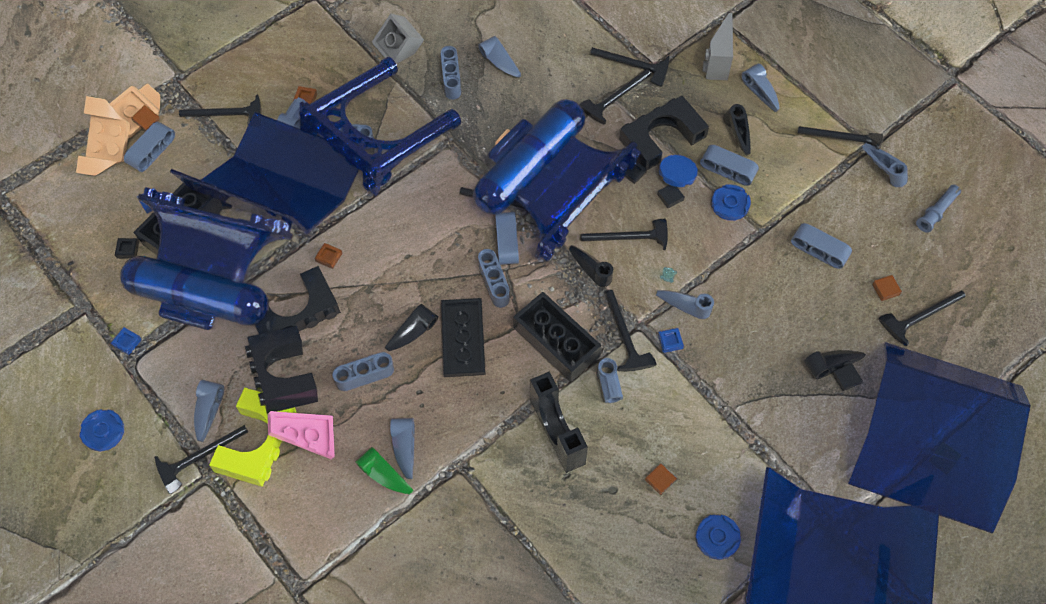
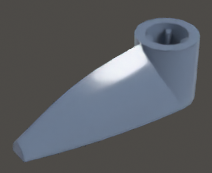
[478,36,521,78]
[742,63,780,112]
[862,143,908,187]
[656,290,714,319]
[194,380,224,442]
[390,418,415,479]

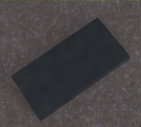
[441,298,486,378]

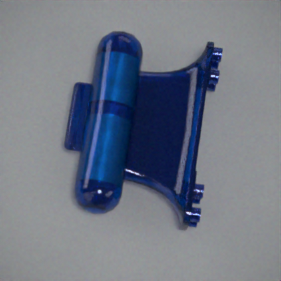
[473,99,641,262]
[120,187,293,330]

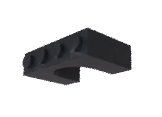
[619,95,709,170]
[249,266,341,334]
[245,326,318,414]
[530,371,588,473]

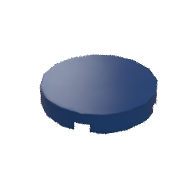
[659,155,698,187]
[711,184,751,221]
[80,409,124,452]
[695,515,741,560]

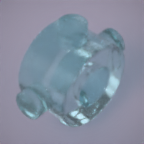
[660,267,677,283]

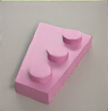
[268,411,335,459]

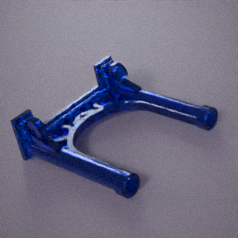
[299,57,461,196]

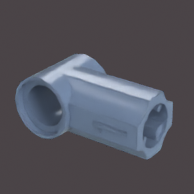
[276,97,310,135]
[597,358,623,403]

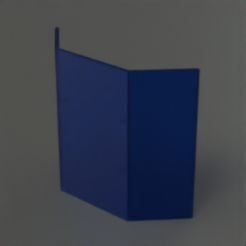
[170,112,366,234]
[848,342,1031,534]
[746,467,940,604]

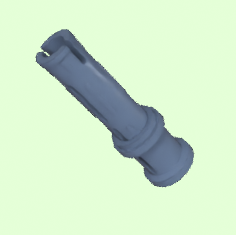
[916,185,961,233]

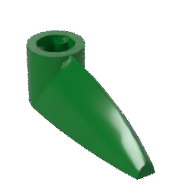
[355,447,414,494]

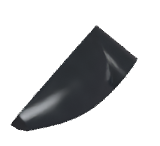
[723,104,751,156]
[569,245,613,287]
[385,304,438,351]
[804,350,866,379]

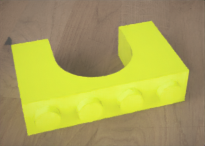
[209,387,296,487]

